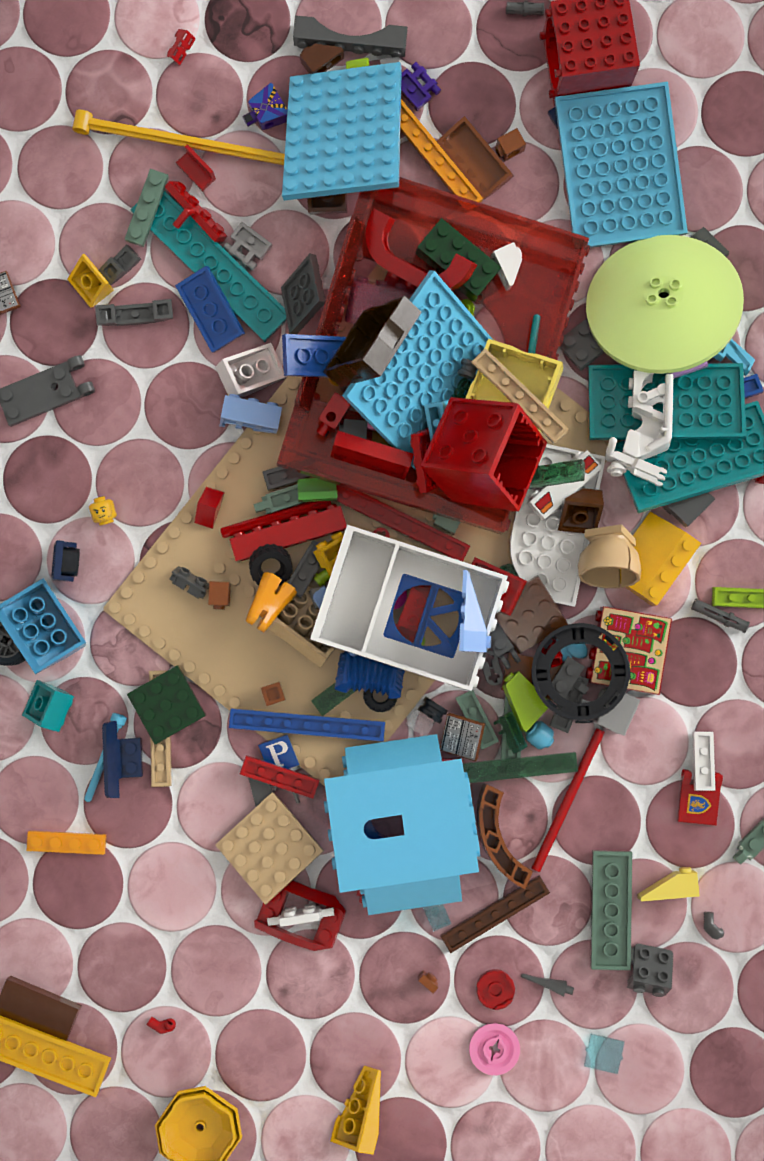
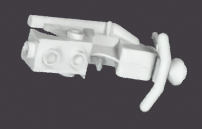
[605,371,673,486]

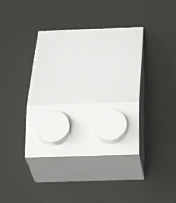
[215,343,287,398]

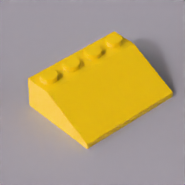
[620,512,701,607]

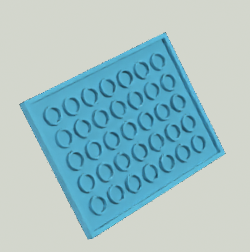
[282,62,402,201]
[554,82,688,250]
[342,270,493,469]

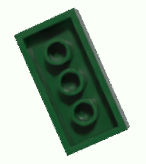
[415,218,501,302]

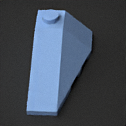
[459,570,491,652]

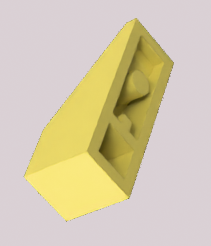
[637,867,700,901]

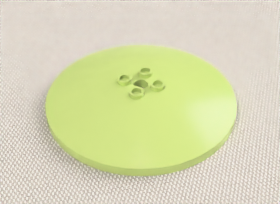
[586,235,744,374]

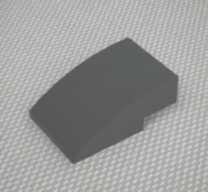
[661,492,715,527]

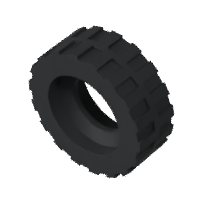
[249,544,293,586]

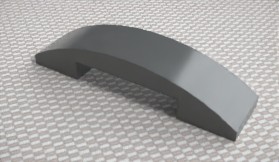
[95,299,173,326]

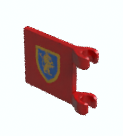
[677,769,723,826]

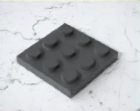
[281,253,326,334]

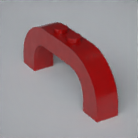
[365,208,477,291]

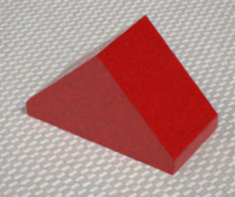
[194,487,225,529]

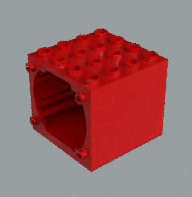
[539,0,640,106]
[420,397,547,512]

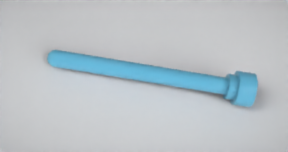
[84,713,127,802]

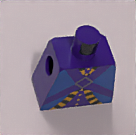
[242,82,288,130]

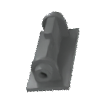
[170,566,209,599]

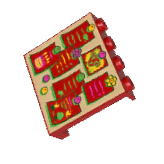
[586,606,672,695]

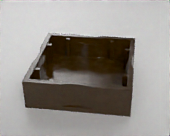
[323,296,422,387]

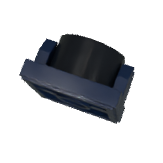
[51,540,80,582]

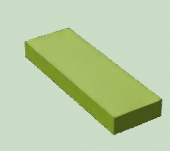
[712,587,764,608]

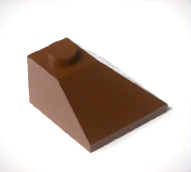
[558,488,604,533]

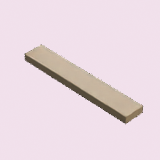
[471,348,569,444]
[149,670,172,787]

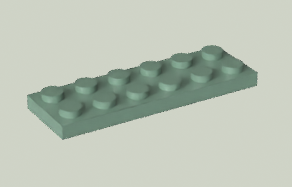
[590,850,632,970]

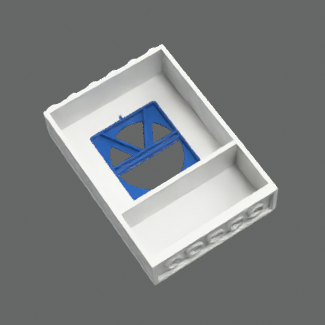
[310,525,509,691]

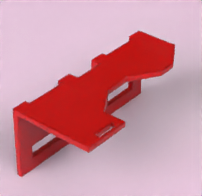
[167,29,196,65]

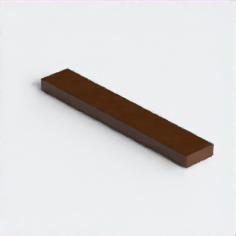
[440,875,550,953]

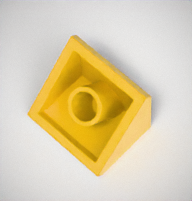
[67,254,114,308]

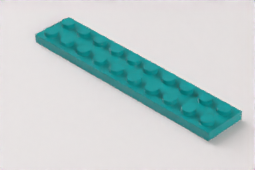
[130,191,287,342]

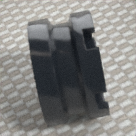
[418,697,448,724]

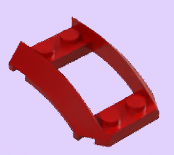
[254,880,346,951]

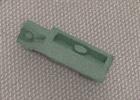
[253,484,306,514]
[733,818,764,864]

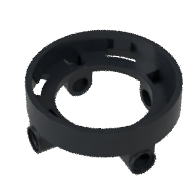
[531,623,631,723]

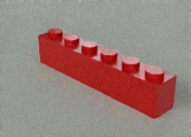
[229,504,347,562]

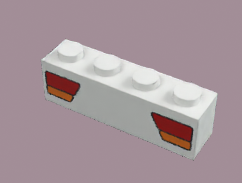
[527,450,603,520]

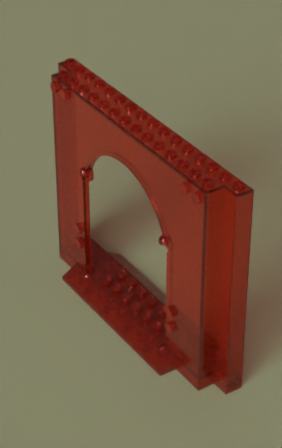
[277,177,590,535]

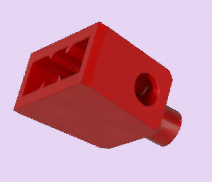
[316,392,352,438]

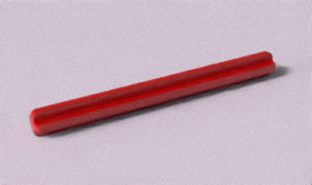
[220,501,332,538]

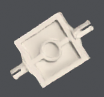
[267,903,334,927]

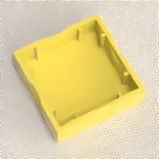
[465,339,563,432]

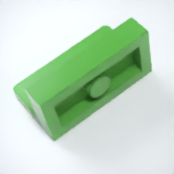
[297,477,338,502]

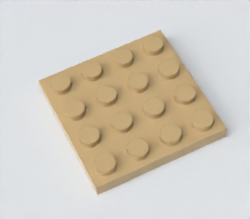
[215,792,324,905]

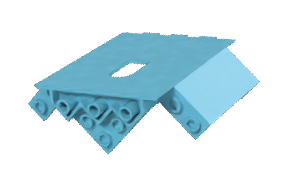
[324,734,480,915]

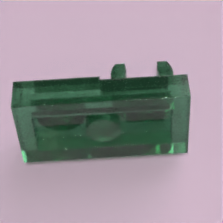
[494,711,528,754]

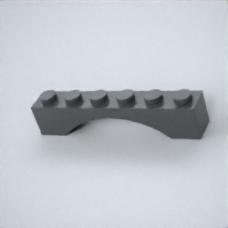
[293,15,408,58]

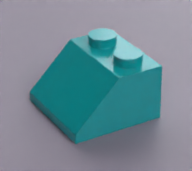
[22,680,74,732]

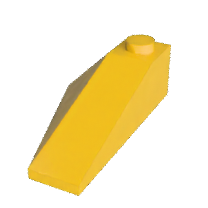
[330,1066,381,1155]

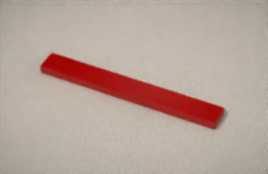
[334,480,470,562]

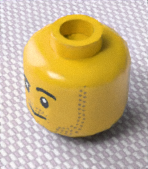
[89,496,117,525]

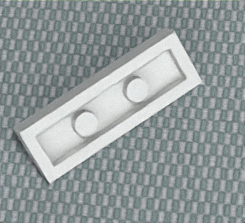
[692,732,715,791]

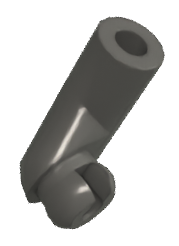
[704,912,724,940]

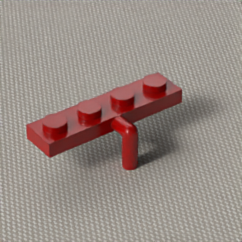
[165,181,228,242]

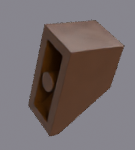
[300,44,344,74]

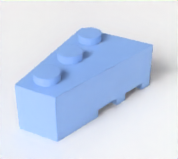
[219,394,282,434]

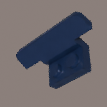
[102,721,143,798]

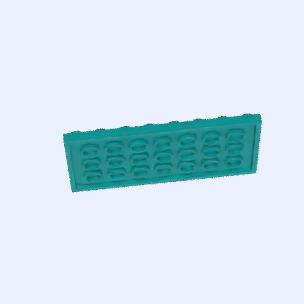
[588,363,746,440]
[614,401,764,513]

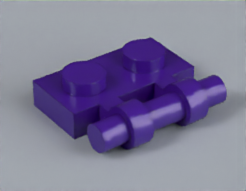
[401,62,441,111]

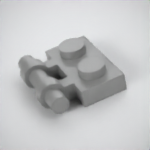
[223,222,272,271]

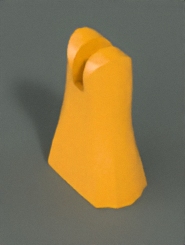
[246,572,297,633]

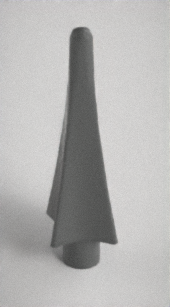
[521,973,574,997]

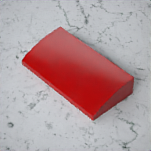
[329,431,414,482]

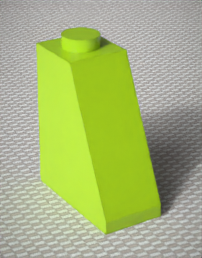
[502,671,548,732]

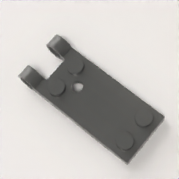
[0,355,95,427]

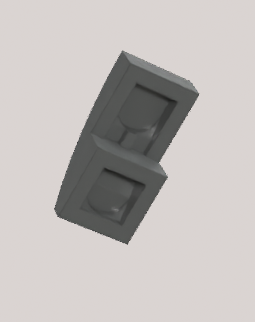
[98,245,141,285]

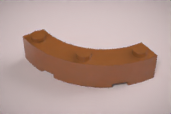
[476,783,533,889]

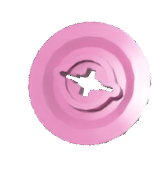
[469,1023,520,1075]

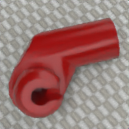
[146,1017,176,1034]

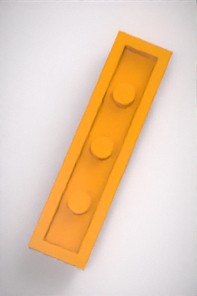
[26,830,106,855]

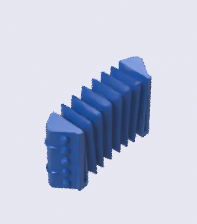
[335,651,405,699]

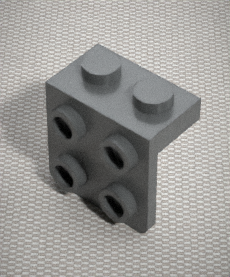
[627,944,673,997]

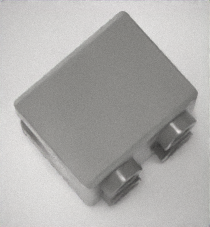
[593,687,640,736]

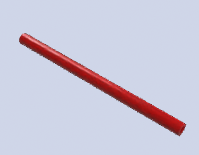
[531,728,605,872]

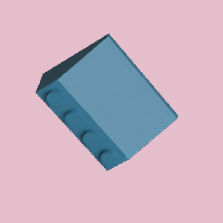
[0,578,86,674]

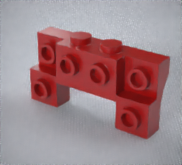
[395,585,435,643]

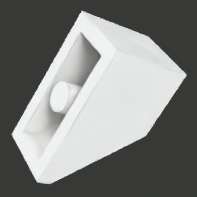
[490,242,522,291]

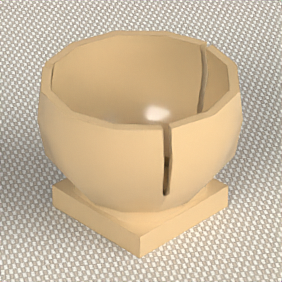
[578,524,642,588]

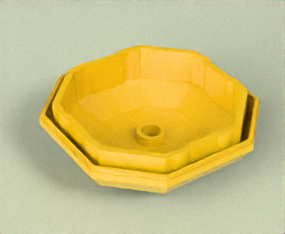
[155,1086,242,1161]

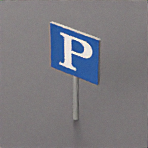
[258,734,300,804]

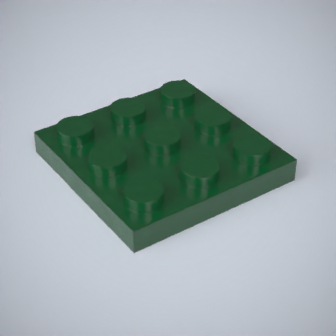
[127,665,206,745]

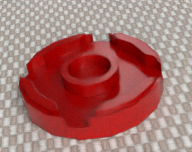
[476,969,515,1010]

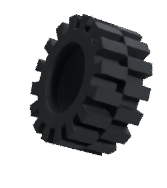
[363,689,398,712]

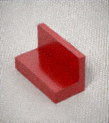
[176,144,216,192]

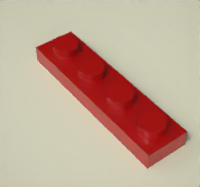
[240,755,320,799]

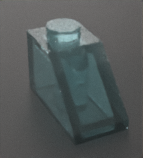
[423,904,451,931]

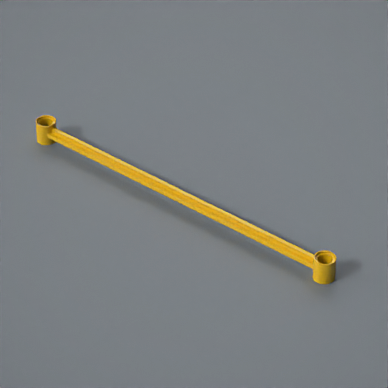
[72,109,285,165]

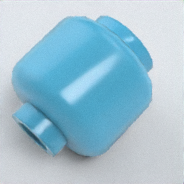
[525,721,554,749]

